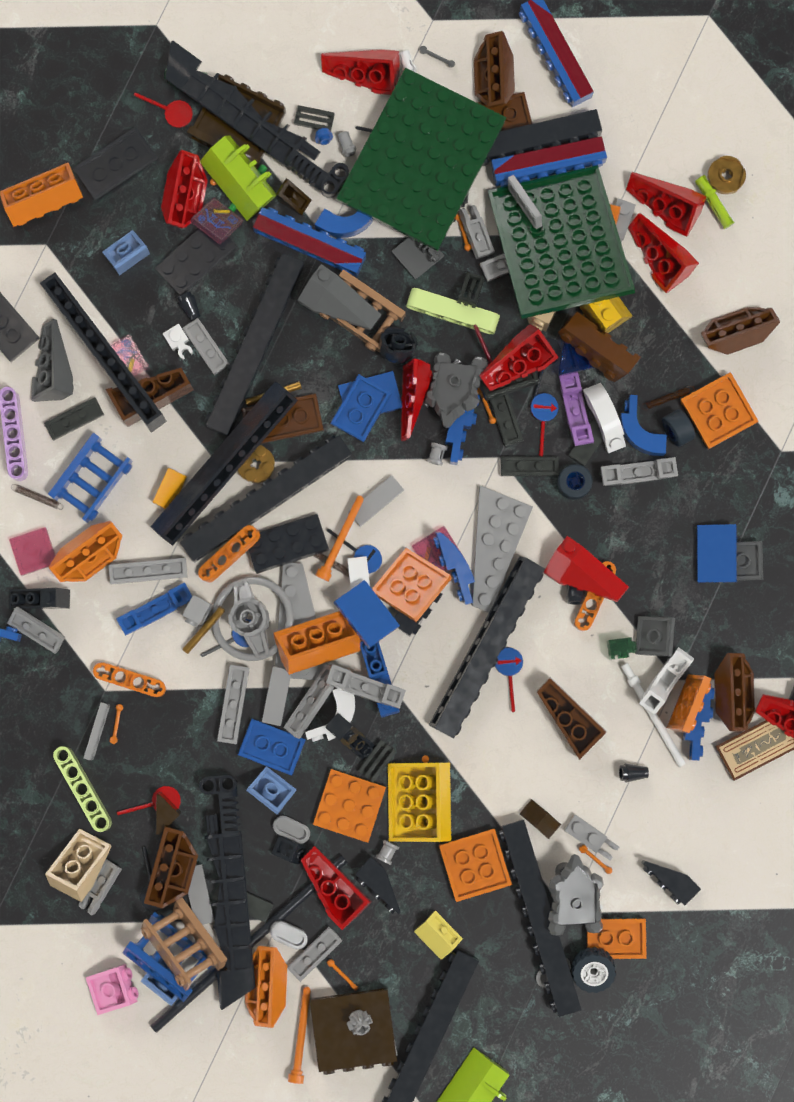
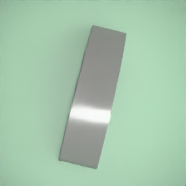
[600,457,678,486]
[326,664,406,709]

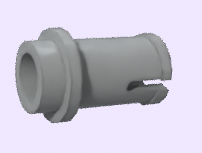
[337,131,356,157]

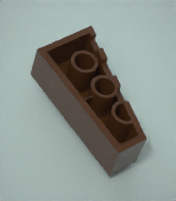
[558,312,641,382]
[105,368,194,427]
[537,677,606,760]

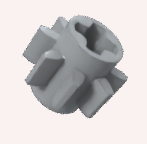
[347,1010,373,1035]

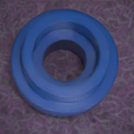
[315,128,333,145]

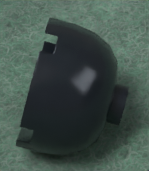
[379,327,418,364]

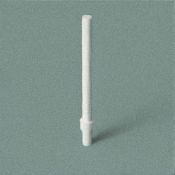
[621,663,686,767]

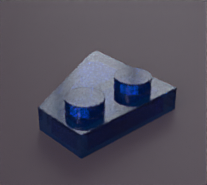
[558,342,594,376]

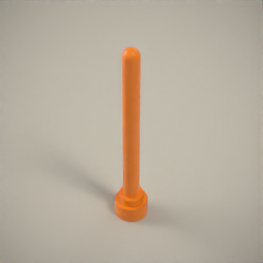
[315,496,364,582]
[288,987,311,1084]

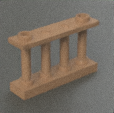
[319,269,406,352]
[141,897,227,991]

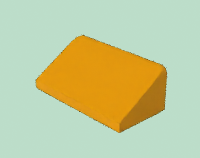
[153,468,187,509]

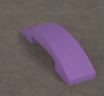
[559,372,594,446]

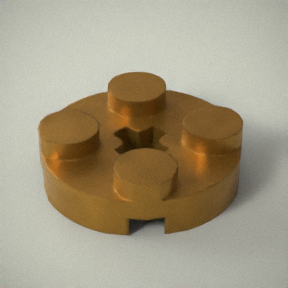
[707,156,746,195]
[238,445,275,484]

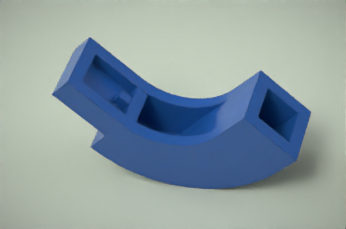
[315,208,373,238]
[619,395,667,456]

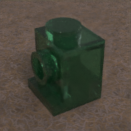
[607,637,637,660]

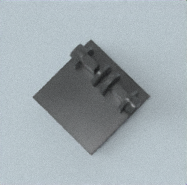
[391,237,444,280]

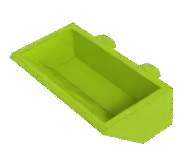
[200,136,276,221]
[437,1048,509,1102]

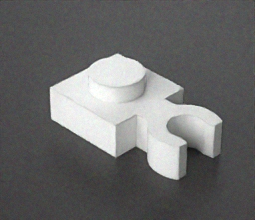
[163,324,193,360]

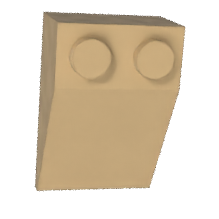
[45,829,112,902]

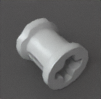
[426,443,448,466]
[376,840,399,865]

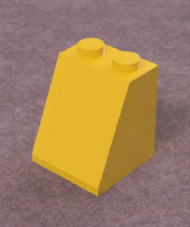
[580,297,632,333]

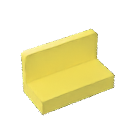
[415,911,463,959]

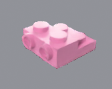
[86,964,139,1015]

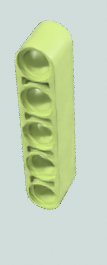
[406,288,500,335]
[53,747,112,832]

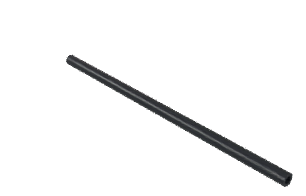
[150,855,348,1033]

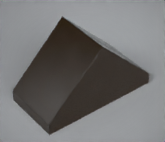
[276,178,312,215]
[156,793,181,834]
[519,799,561,839]

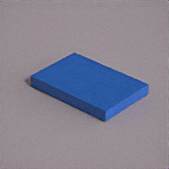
[338,371,402,414]
[330,374,392,443]
[697,524,737,583]
[334,580,400,649]
[238,719,306,776]

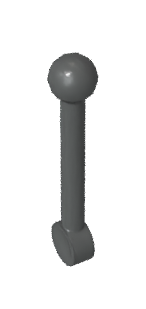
[420,46,455,68]

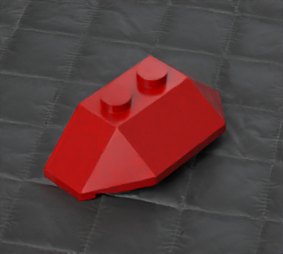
[161,150,208,229]

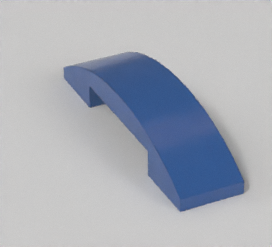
[116,582,192,636]

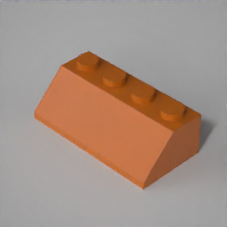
[0,163,83,227]
[273,611,360,675]

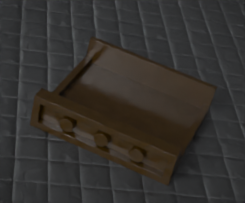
[187,74,286,169]
[310,988,397,1075]

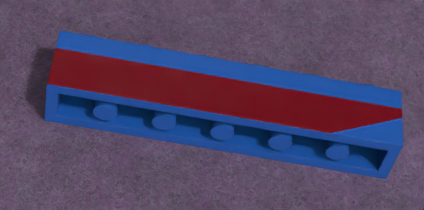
[519,0,594,108]
[491,136,607,187]
[253,207,366,277]

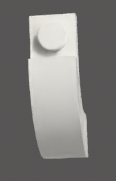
[583,383,626,453]
[639,647,694,715]
[305,689,355,742]

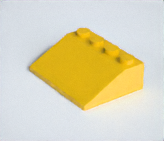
[388,763,451,842]

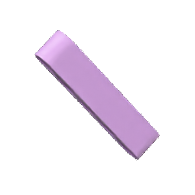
[0,387,28,481]

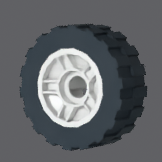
[571,947,616,993]

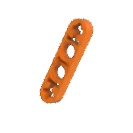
[198,525,260,583]
[574,561,616,631]
[93,662,166,697]

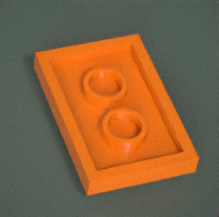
[587,918,647,959]

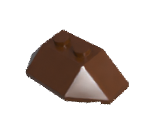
[474,31,515,108]
[701,307,780,355]
[714,653,755,731]
[144,826,198,908]

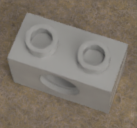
[182,595,213,628]

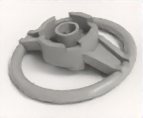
[211,577,294,661]

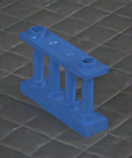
[48,433,133,523]
[122,912,212,1002]

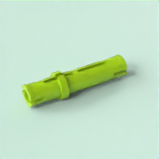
[695,175,735,229]

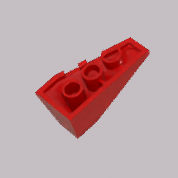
[321,49,400,95]
[626,172,707,237]
[628,213,699,293]
[479,324,559,391]
[401,358,433,441]
[544,536,629,602]
[755,694,794,739]
[301,846,372,930]

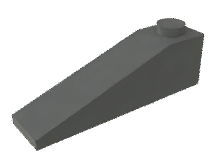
[298,264,381,330]
[32,319,74,402]

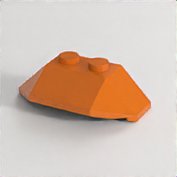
[49,521,122,582]
[245,946,287,1028]

